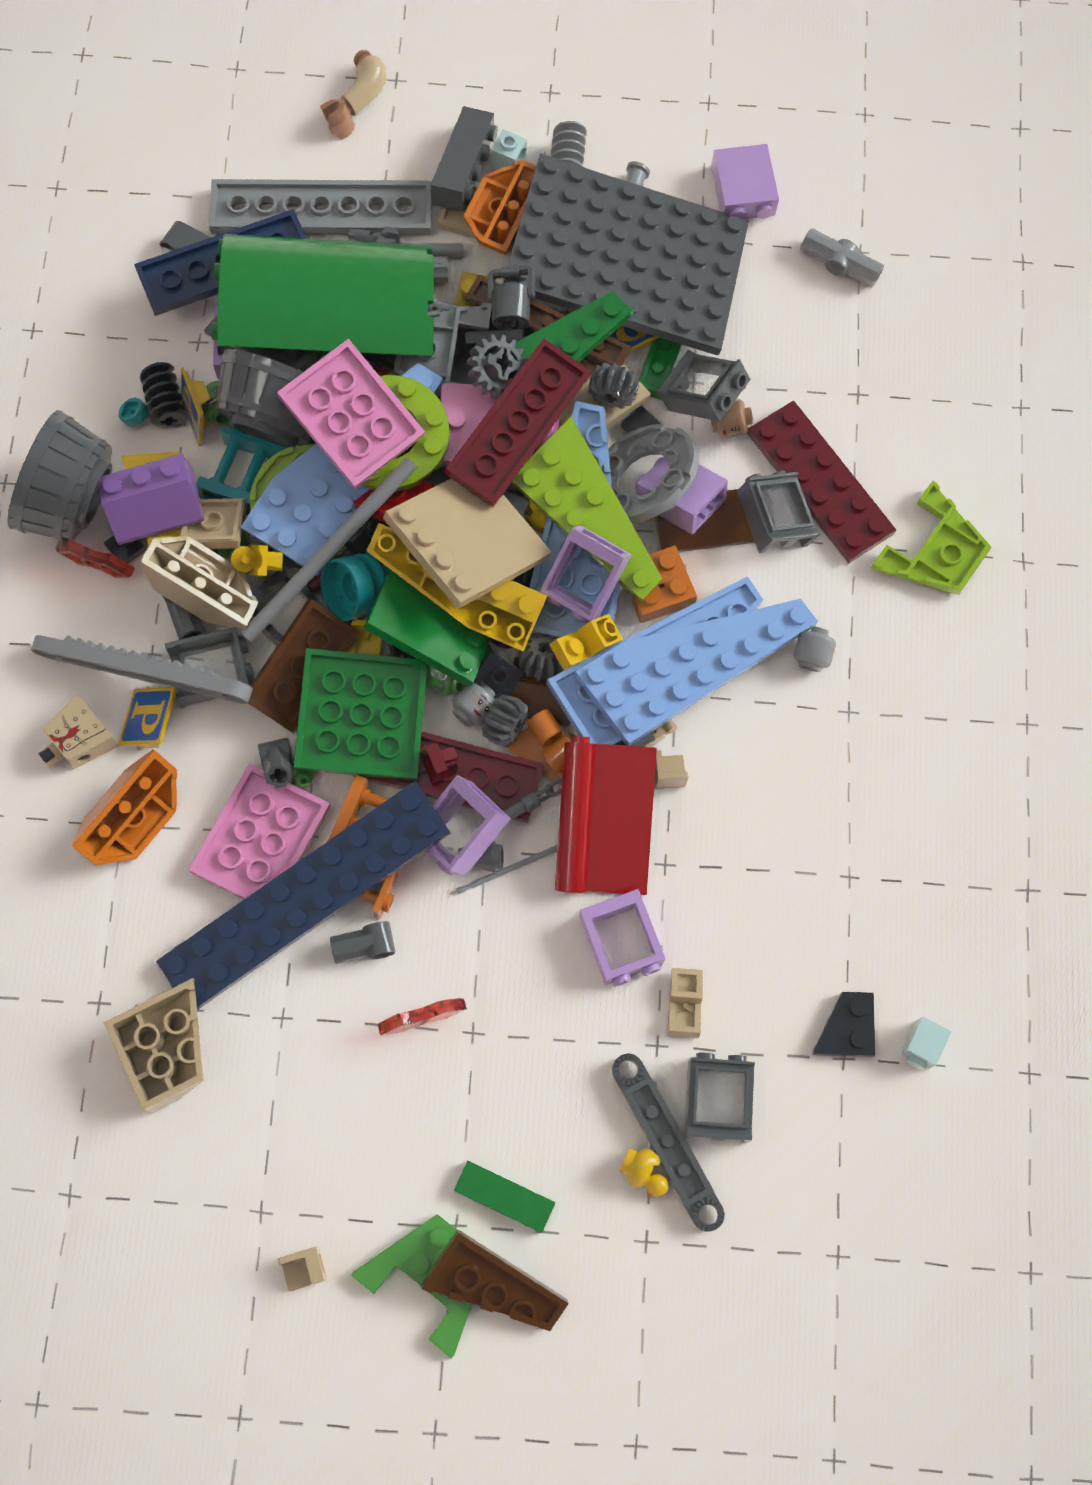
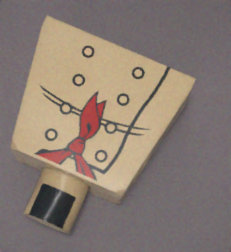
[38,694,118,769]

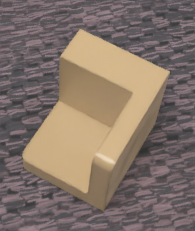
[655,750,689,789]
[277,1246,327,1291]

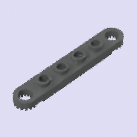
[612,1053,725,1232]

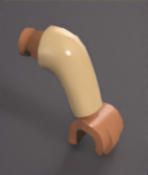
[320,50,386,140]

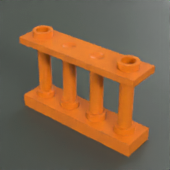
[328,774,401,919]

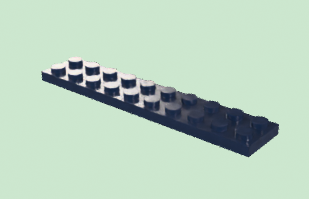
[156,781,451,1010]

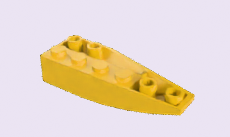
[367,523,547,652]

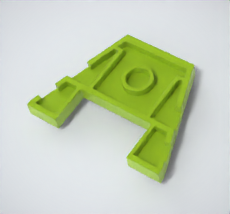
[871,480,992,595]

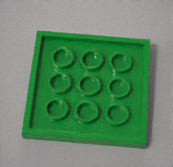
[363,569,490,687]
[294,648,427,781]

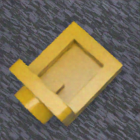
[349,617,383,655]

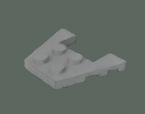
[394,303,492,399]

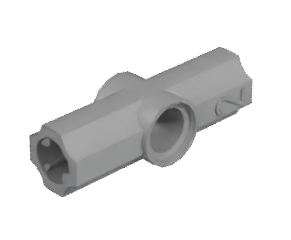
[800,228,885,287]

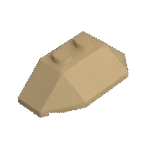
[139,536,258,628]

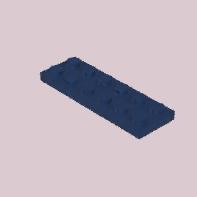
[134,209,307,316]

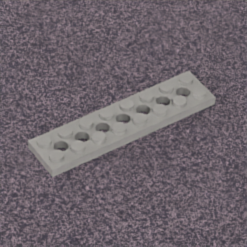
[209,179,431,234]

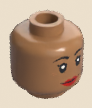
[711,399,753,438]

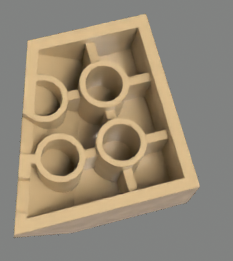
[104,978,204,1114]

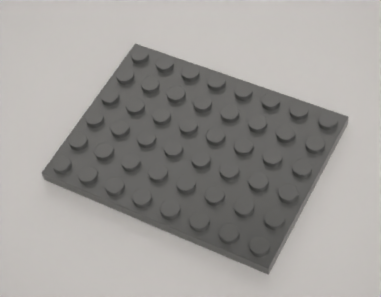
[503,153,749,356]

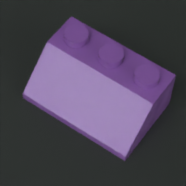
[98,453,204,545]

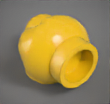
[619,1148,669,1198]

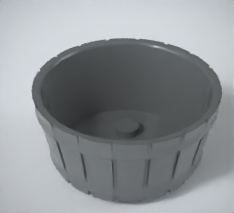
[215,349,316,448]
[7,410,112,541]

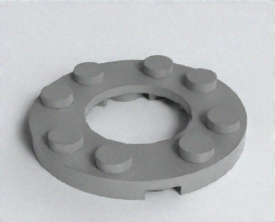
[609,424,699,524]

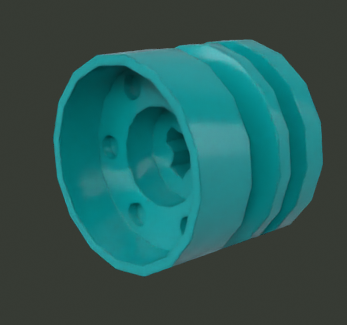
[320,552,389,621]

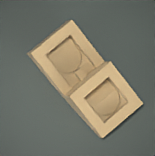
[668,968,703,1038]

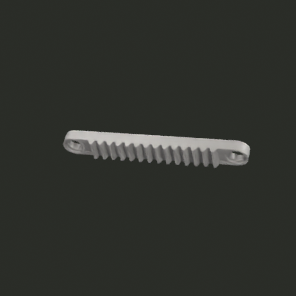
[30,635,253,704]

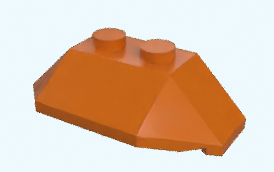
[463,159,536,255]
[71,749,177,866]

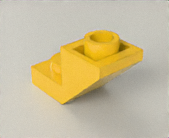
[549,614,623,670]

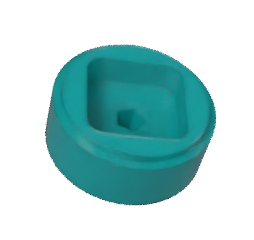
[118,397,148,427]

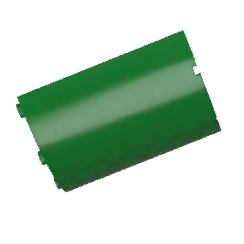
[211,234,434,357]

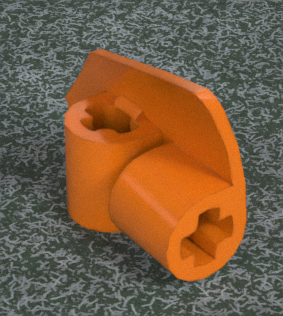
[504,709,571,785]

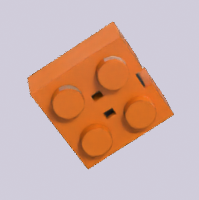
[627,545,697,624]

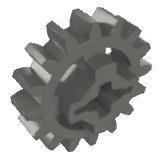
[466,334,527,400]

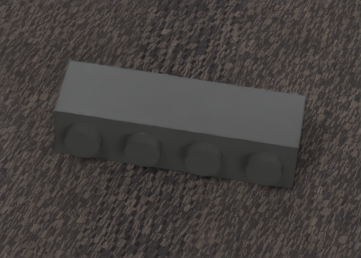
[430,106,498,212]

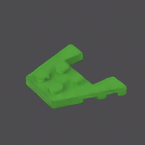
[351,1214,472,1359]

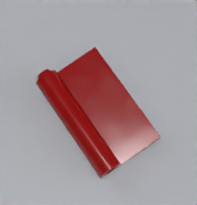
[554,736,657,895]

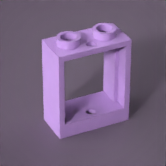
[540,525,632,622]
[425,775,511,876]
[579,889,666,987]

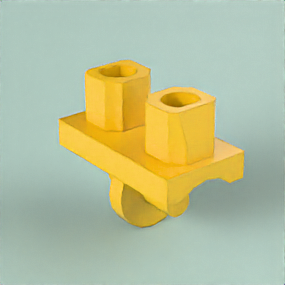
[230,544,283,576]

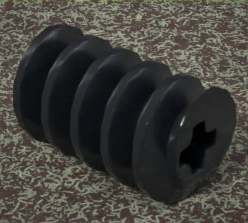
[139,362,187,428]

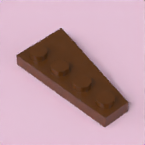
[421,1229,569,1331]

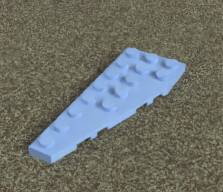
[241,363,443,577]
[529,401,621,638]
[546,576,763,745]
[574,599,818,746]

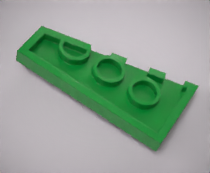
[515,291,633,363]

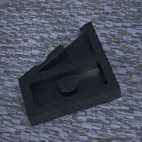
[812,992,875,1057]

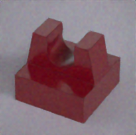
[421,742,458,783]

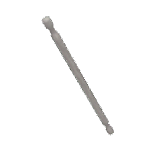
[456,845,558,894]

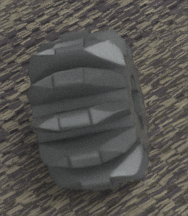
[588,363,639,409]
[518,634,564,683]
[482,694,528,747]

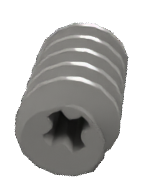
[550,121,587,167]

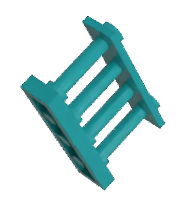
[197,427,286,515]

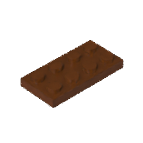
[248,598,359,733]

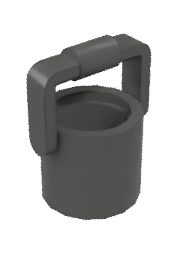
[488,265,535,330]

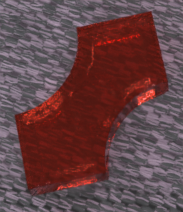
[55,540,135,578]
[377,998,467,1036]

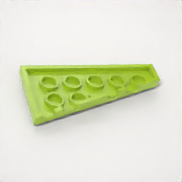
[511,416,663,602]

